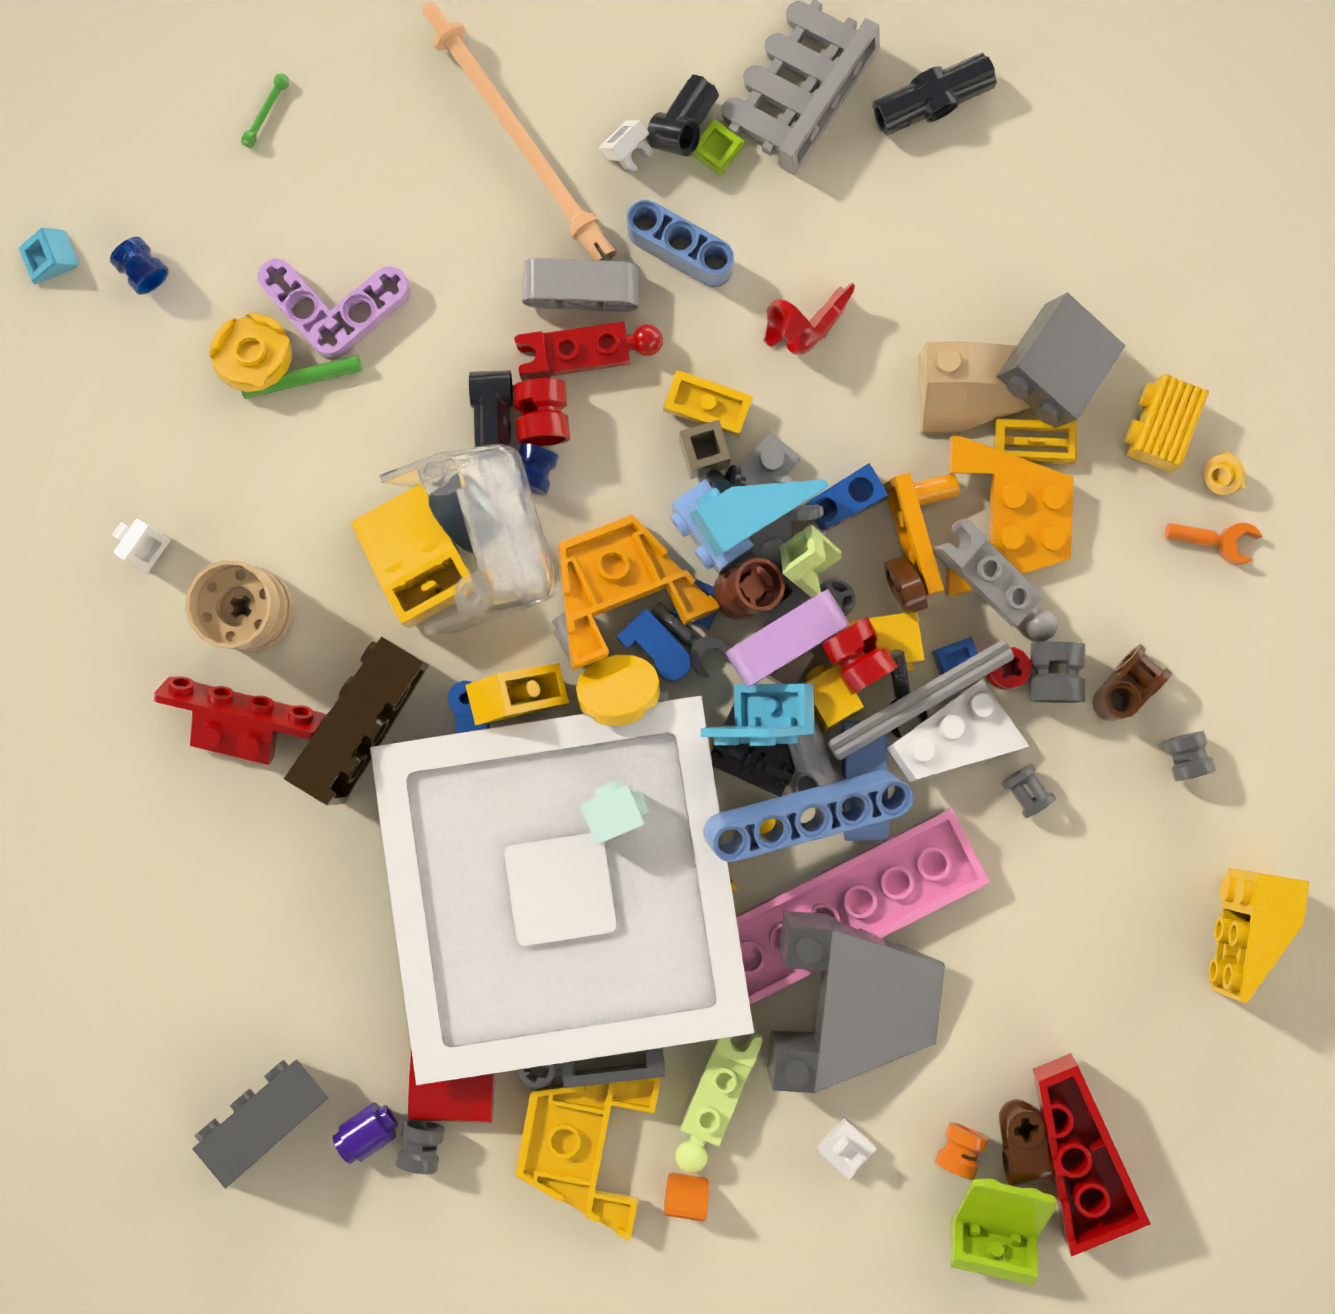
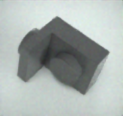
[763,568,810,627]

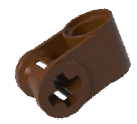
[1092,644,1172,721]
[999,1099,1054,1187]

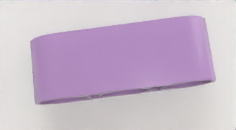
[725,589,851,688]

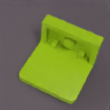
[950,1178,1056,1286]

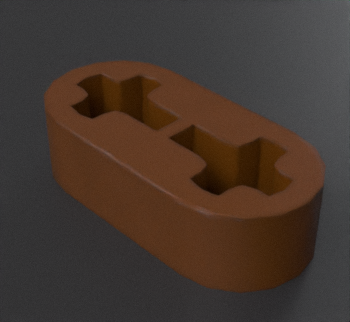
[884,556,928,615]

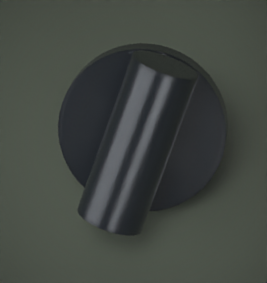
[706,465,746,493]

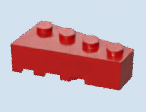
[1033,1053,1151,1257]

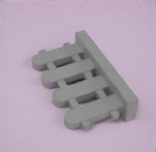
[721,0,880,175]

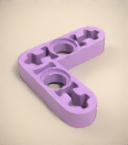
[258,259,411,359]

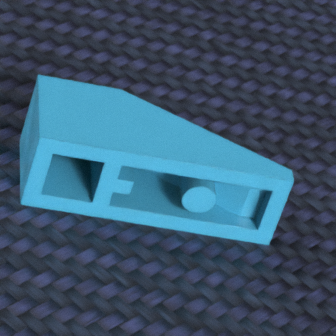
[690,479,829,557]

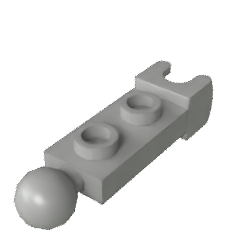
[932,519,1058,641]

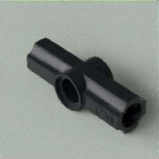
[872,52,997,136]

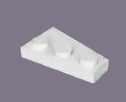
[886,679,1030,782]

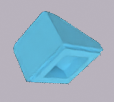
[18,227,79,284]

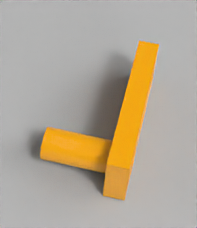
[883,472,960,598]

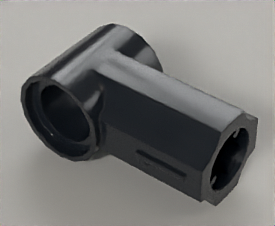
[647,74,719,157]
[469,370,513,453]

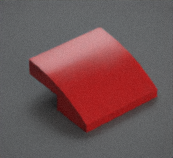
[408,1050,495,1123]

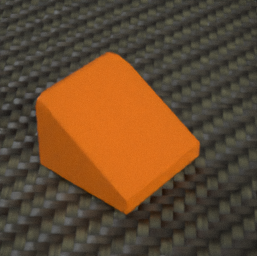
[664,1173,709,1222]

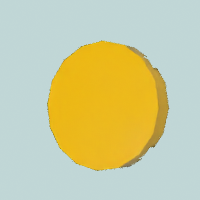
[209,313,292,392]
[576,654,661,726]

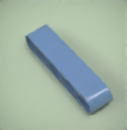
[703,770,913,862]

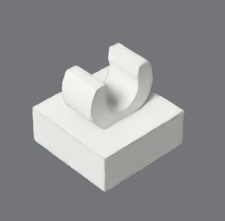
[598,120,653,171]
[112,519,171,572]
[817,1117,877,1180]

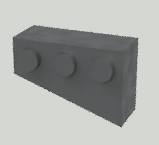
[192,1059,329,1189]

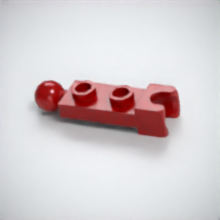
[514,321,663,381]

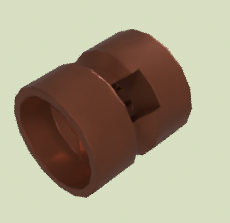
[713,558,785,620]

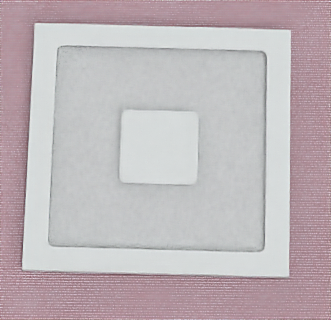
[370,696,754,1085]

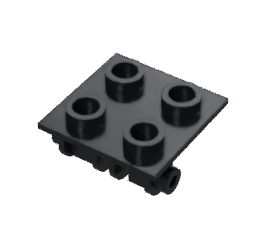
[711,704,794,797]

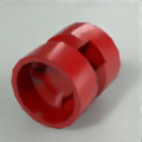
[513,378,570,447]
[821,617,898,695]

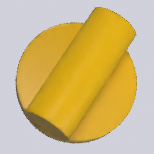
[1203,451,1246,495]

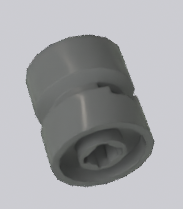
[1030,642,1086,703]

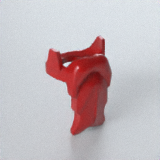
[763,283,855,355]

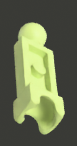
[675,1033,763,1174]

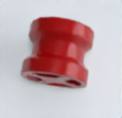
[985,647,1031,690]

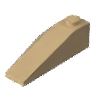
[918,341,1031,434]

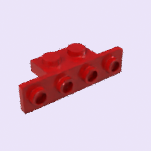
[154,676,325,765]

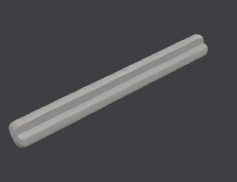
[828,640,1014,760]

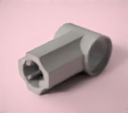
[787,720,844,793]

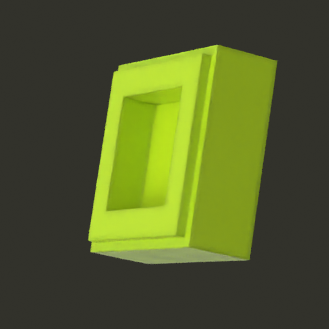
[691,118,745,177]

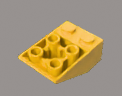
[350,483,480,628]
[1208,868,1310,1003]

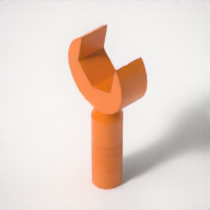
[1164,523,1263,565]

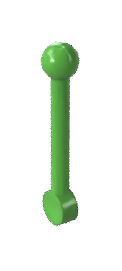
[241,73,289,148]

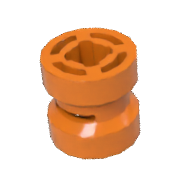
[935,1122,989,1180]

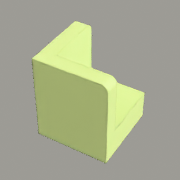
[779,525,842,598]

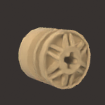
[185,560,294,652]

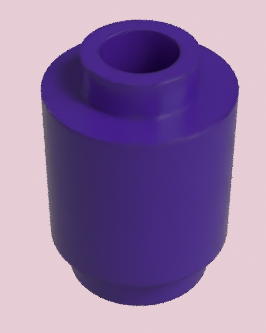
[332,1102,398,1164]

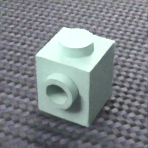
[580,780,650,845]

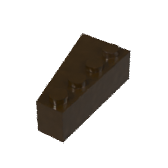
[284,636,429,806]

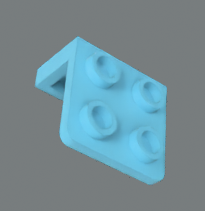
[700,683,814,746]

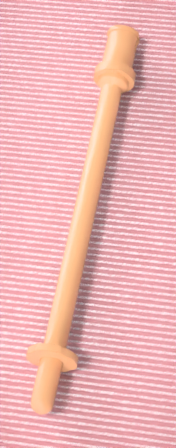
[423,1,617,261]

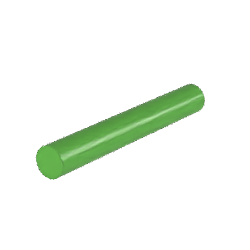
[241,355,362,399]

